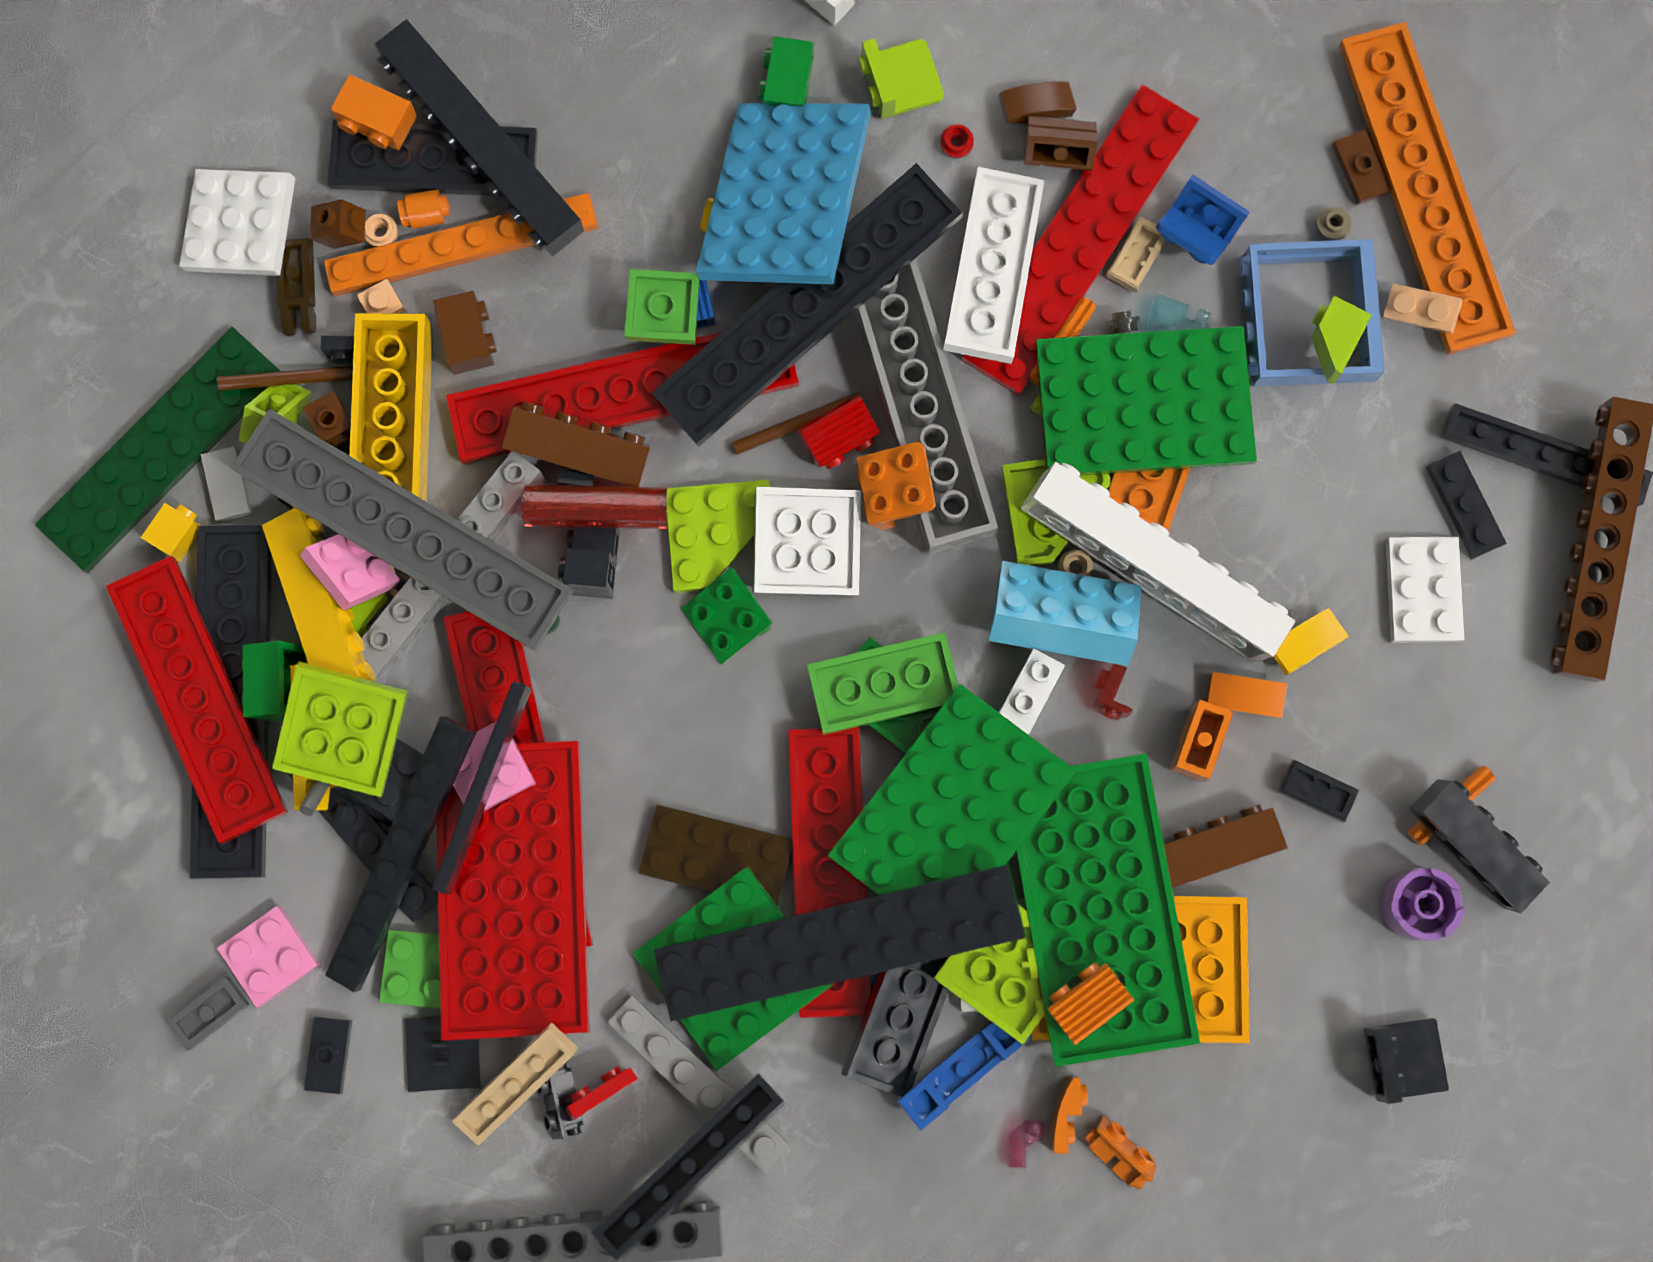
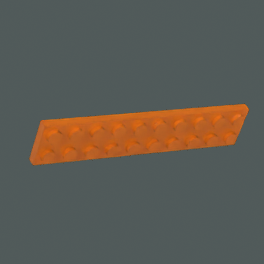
[1339,21,1516,355]

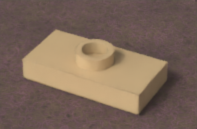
[1106,216,1165,293]

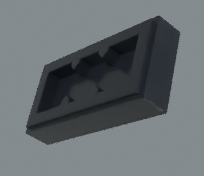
[1277,760,1359,823]
[304,1017,353,1094]

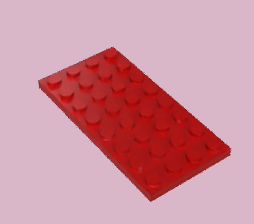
[436,741,590,1041]

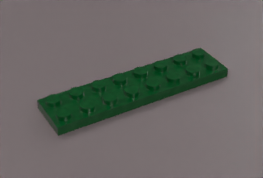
[34,326,281,574]

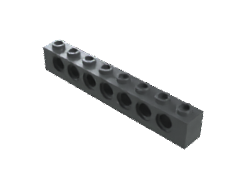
[422,1201,723,1262]

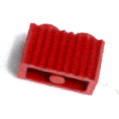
[796,395,880,469]

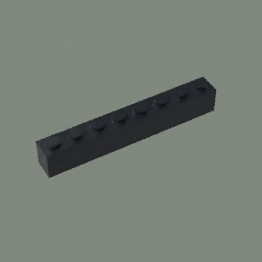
[375,19,584,257]

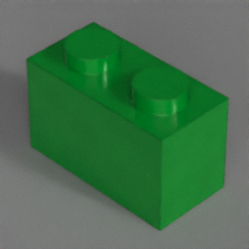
[758,36,814,106]

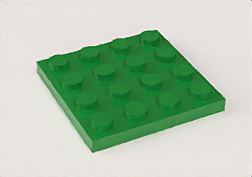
[633,867,833,1071]

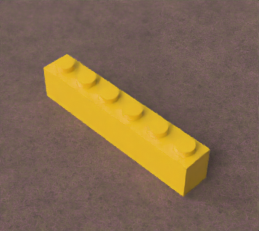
[262,508,376,681]

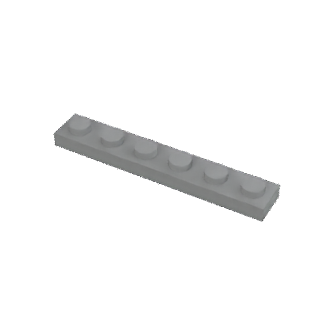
[607,996,791,1173]

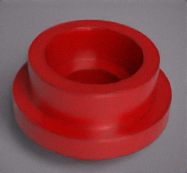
[940,124,974,158]

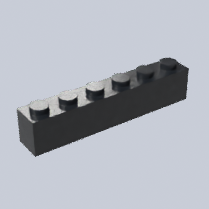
[591,1073,785,1262]

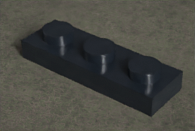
[1425,451,1507,560]

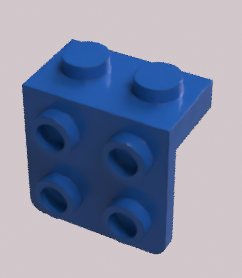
[1155,175,1250,265]

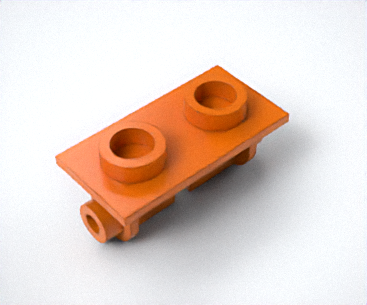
[1084,1115,1157,1190]

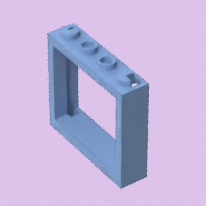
[1238,239,1385,387]

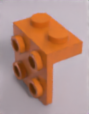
[856,442,936,530]

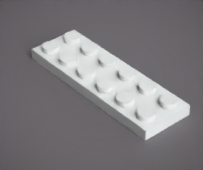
[943,167,1044,364]

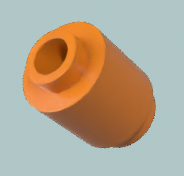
[397,189,451,229]

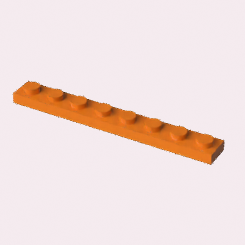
[324,193,599,297]

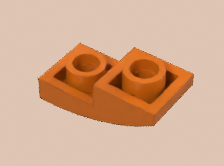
[1208,672,1288,718]
[1050,1076,1088,1154]

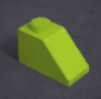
[1311,296,1372,385]
[239,384,311,443]

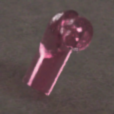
[1008,1118,1047,1168]

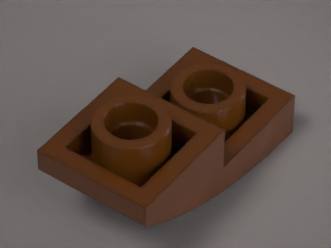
[998,81,1077,124]

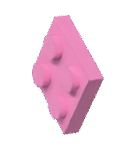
[300,534,400,611]
[453,722,536,811]
[217,906,320,1008]

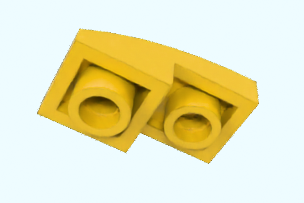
[1274,608,1349,676]

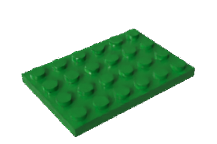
[1035,326,1257,476]
[828,684,1076,895]

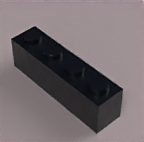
[1409,779,1550,913]

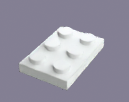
[1385,537,1464,643]

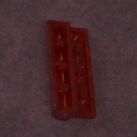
[522,484,667,529]

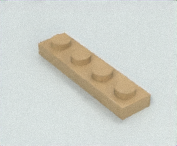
[452,1023,578,1146]

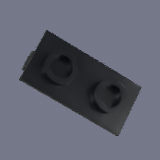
[537,1063,584,1140]

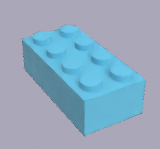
[989,561,1142,666]

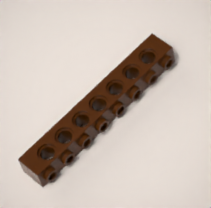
[1550,396,1653,682]

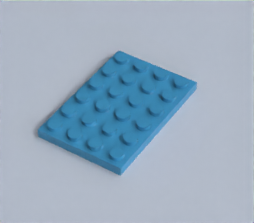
[696,103,871,284]

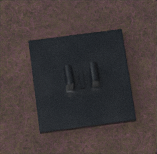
[405,1016,481,1092]

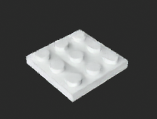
[179,169,295,276]
[753,487,861,596]

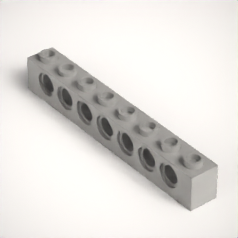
[362,451,546,684]

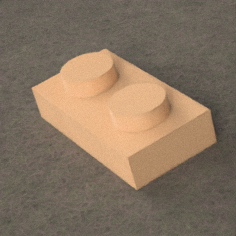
[1383,283,1463,334]

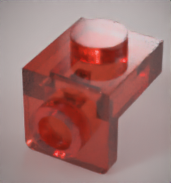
[1094,663,1133,721]

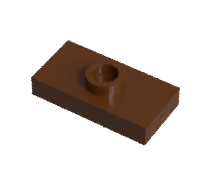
[1332,129,1392,205]

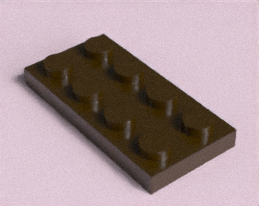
[638,804,793,907]

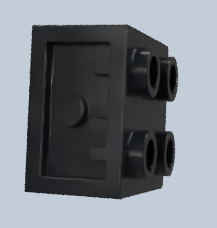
[1364,1018,1449,1104]

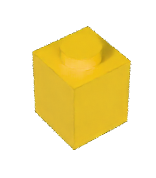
[141,503,201,562]

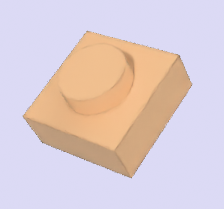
[357,279,406,314]

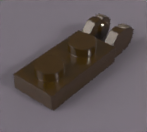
[276,238,317,337]

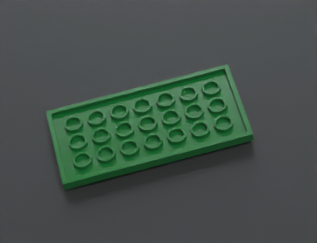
[1017,753,1201,1067]

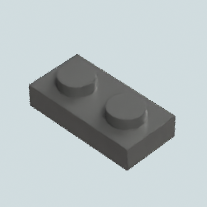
[166,976,250,1051]

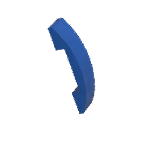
[897,1022,1032,1131]

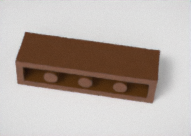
[502,401,650,488]
[1164,804,1288,888]

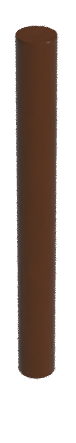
[217,366,353,391]
[732,391,864,455]

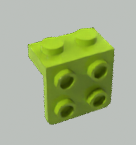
[857,38,944,120]

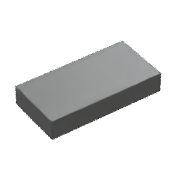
[201,446,253,523]

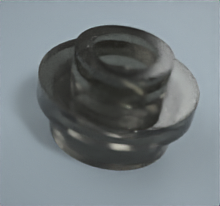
[1105,310,1140,334]

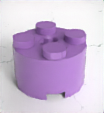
[1379,868,1465,941]

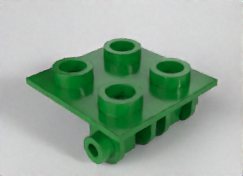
[681,567,773,665]

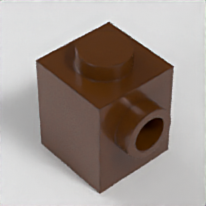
[310,199,366,249]
[302,391,351,450]

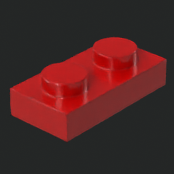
[565,1065,638,1121]

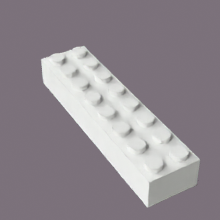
[1020,462,1295,663]

